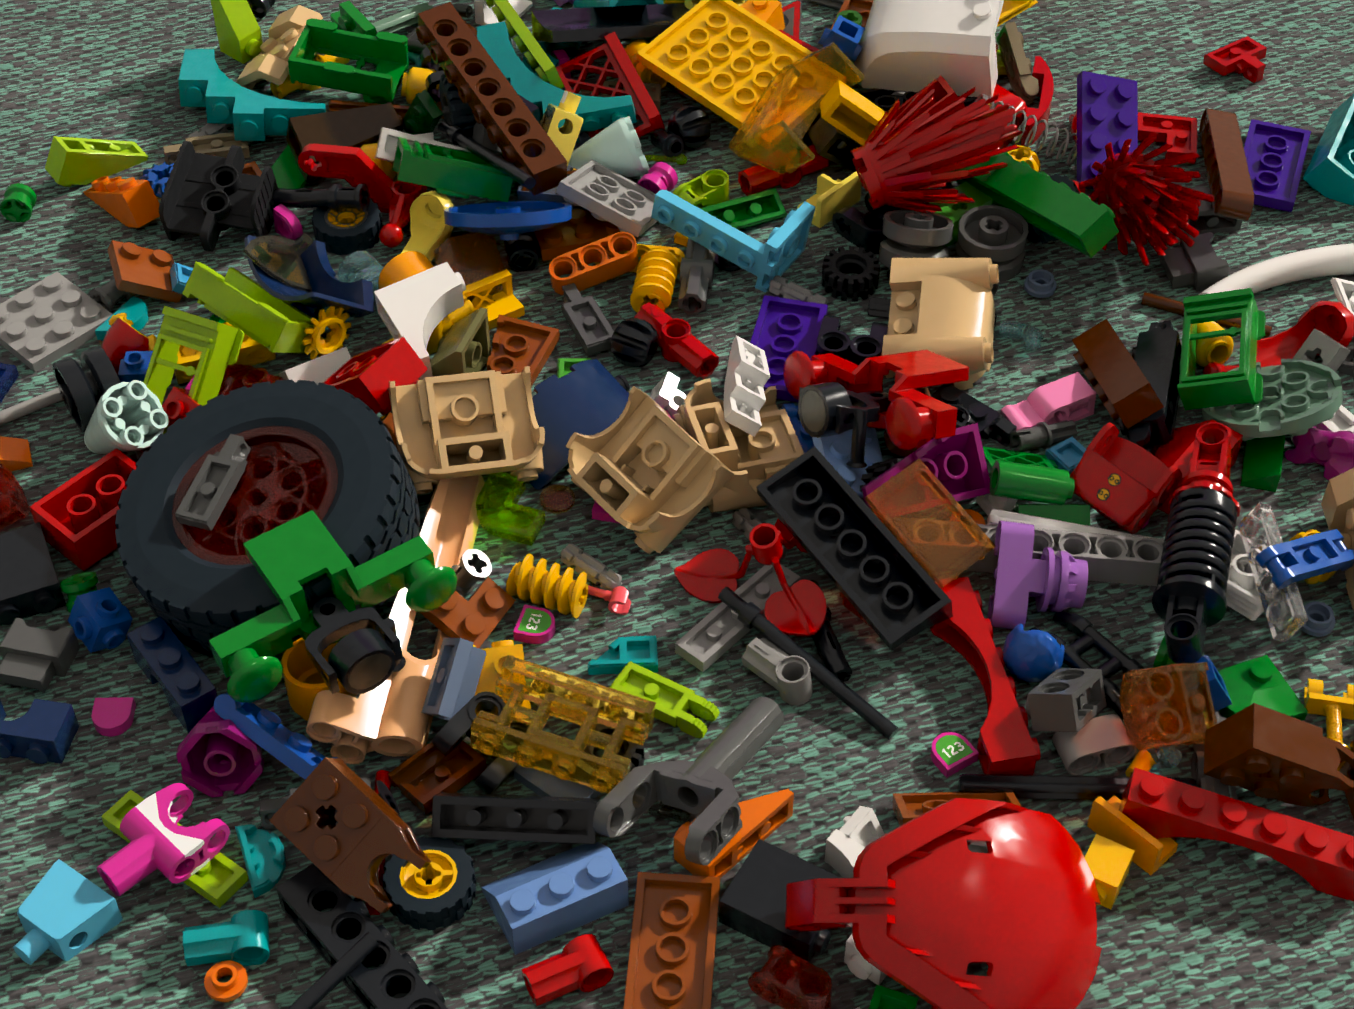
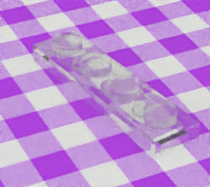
[1238,502,1308,643]

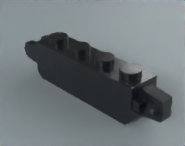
[1119,320,1182,456]

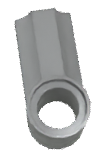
[741,637,813,706]

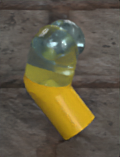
[1125,740,1182,777]

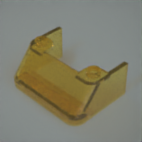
[729,42,865,174]

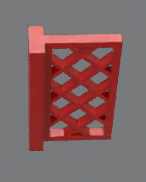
[556,31,665,138]

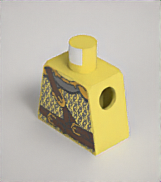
[540,90,584,166]

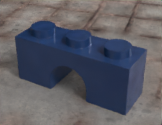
[127,617,218,734]
[0,699,79,764]

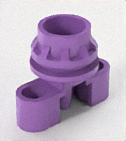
[988,520,1088,629]

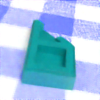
[588,635,658,675]

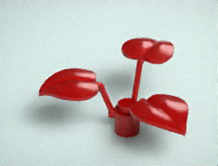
[674,518,827,636]

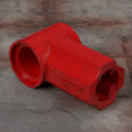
[522,934,614,1006]

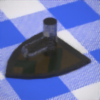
[243,234,313,292]

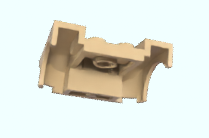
[882,258,999,390]
[388,366,545,495]
[672,378,804,513]
[566,386,734,554]

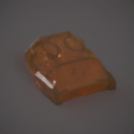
[434,232,505,302]
[1119,662,1218,751]

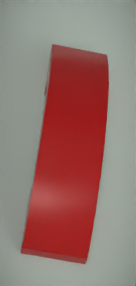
[1021,56,1054,146]

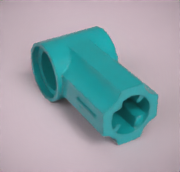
[183,910,270,966]

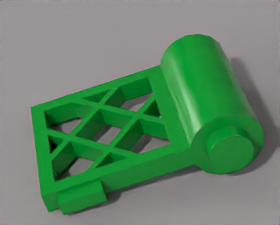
[983,447,1075,505]

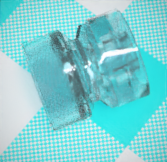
[338,250,384,309]

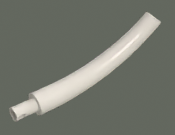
[1199,243,1354,295]

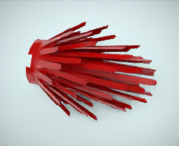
[851,86,1022,213]
[1079,132,1214,266]

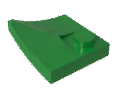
[1218,655,1308,720]

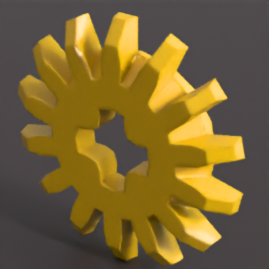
[302,306,351,360]

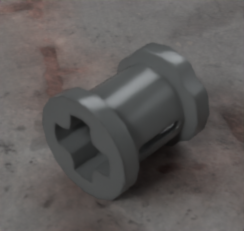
[90,274,134,312]
[451,549,492,596]

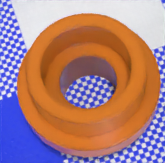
[204,960,248,1002]

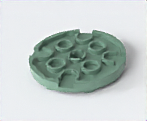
[1201,359,1343,441]

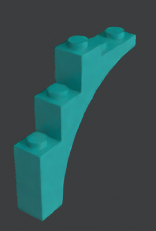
[477,21,637,143]
[178,49,326,141]

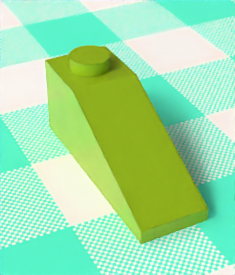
[211,0,263,64]
[45,136,148,187]

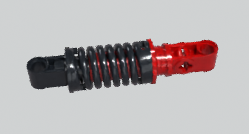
[1152,422,1240,665]

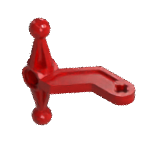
[298,143,427,248]

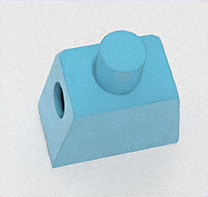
[13,859,123,965]

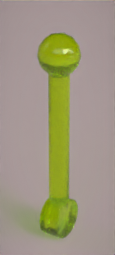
[643,154,687,165]

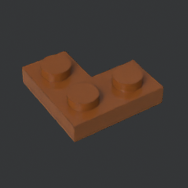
[420,577,516,648]

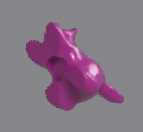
[1284,426,1354,481]

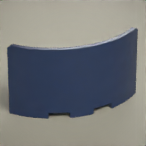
[244,235,374,317]
[529,359,629,490]

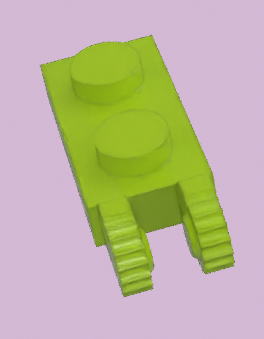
[609,661,720,739]

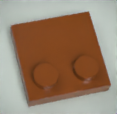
[107,240,183,303]

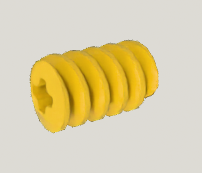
[630,249,679,313]
[506,554,588,619]

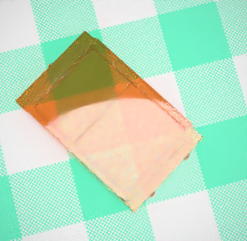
[865,458,996,588]

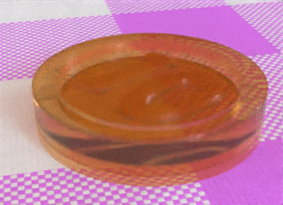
[540,485,575,514]

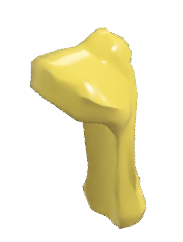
[401,191,454,261]

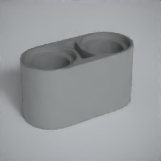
[1052,714,1137,776]

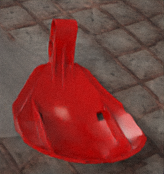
[785,798,1102,1009]

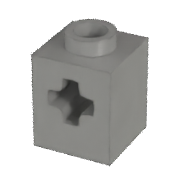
[1293,329,1351,372]

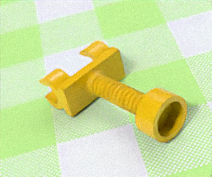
[1304,678,1354,771]

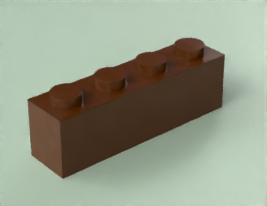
[1072,319,1164,429]

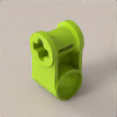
[673,169,729,208]

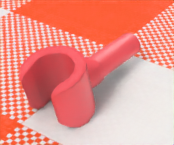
[588,585,631,615]

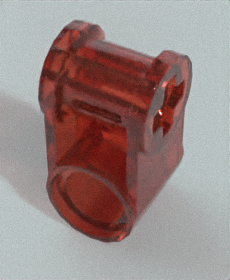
[748,945,832,1009]

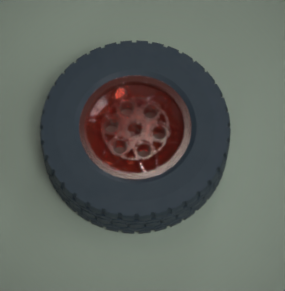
[115,380,420,661]

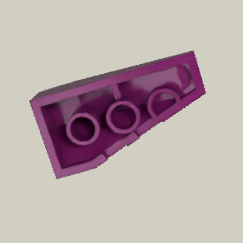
[862,423,990,521]

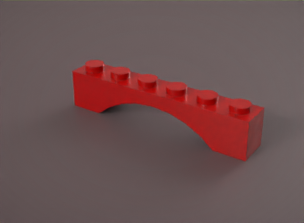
[930,576,1041,775]
[1119,767,1354,901]

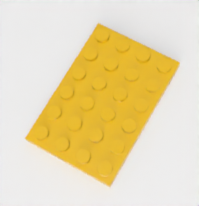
[637,0,848,150]

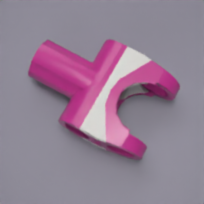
[97,783,230,897]

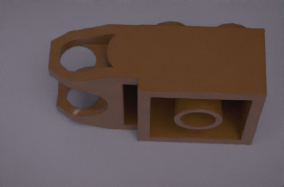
[1204,703,1354,807]
[269,757,431,913]

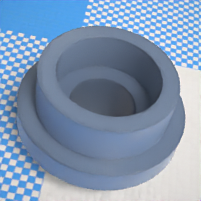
[1024,269,1057,298]
[1296,601,1336,637]

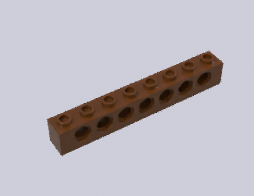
[416,2,567,196]

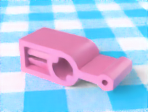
[1001,372,1096,430]

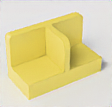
[797,171,862,228]

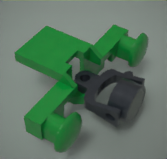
[209,510,458,703]

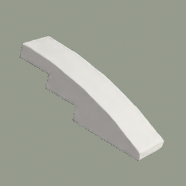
[723,335,770,437]

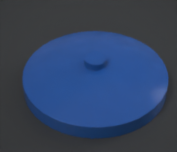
[444,201,572,240]

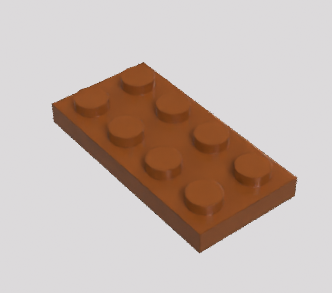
[623,872,720,1009]

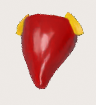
[101,313,156,375]

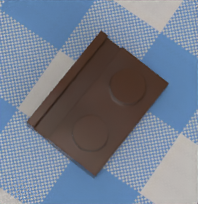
[388,741,487,814]

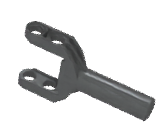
[593,696,784,865]

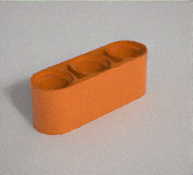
[548,232,639,295]

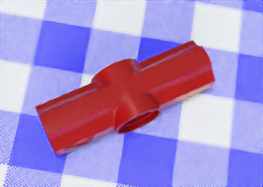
[738,145,829,196]
[634,302,719,379]

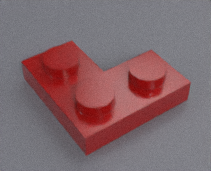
[1138,112,1197,164]

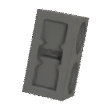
[1026,668,1106,732]

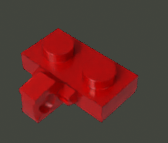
[1203,36,1267,83]

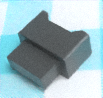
[1160,232,1229,292]
[0,618,80,693]

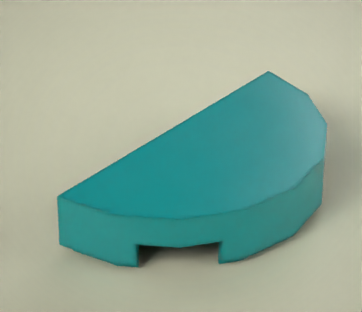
[95,296,149,341]
[235,824,286,898]

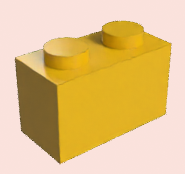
[820,79,888,146]

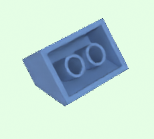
[481,842,629,955]

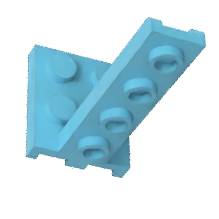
[651,190,816,292]

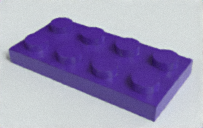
[1077,71,1138,190]
[1244,119,1311,212]
[750,295,828,402]

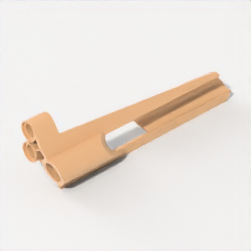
[306,475,488,764]

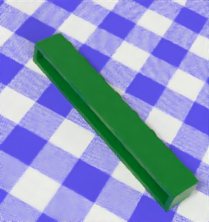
[951,152,1119,258]

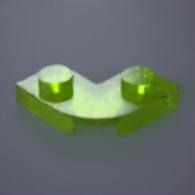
[476,472,546,546]

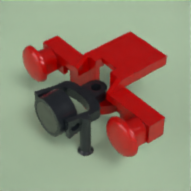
[783,350,969,468]

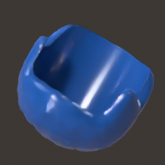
[1003,623,1065,683]

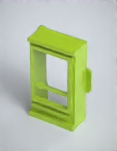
[182,261,314,353]
[143,306,244,435]

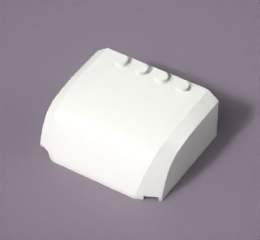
[854,0,1004,97]

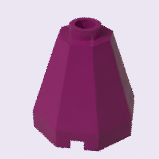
[176,706,265,798]

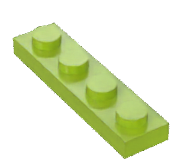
[101,790,249,908]

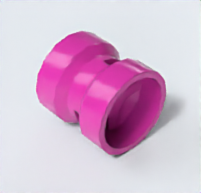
[637,162,678,194]

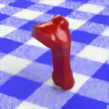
[1256,300,1354,367]

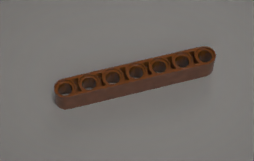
[1199,108,1254,221]

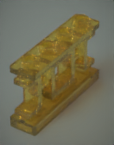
[470,655,656,793]

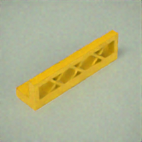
[427,269,525,355]

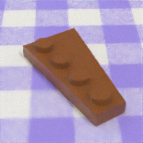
[486,314,560,387]

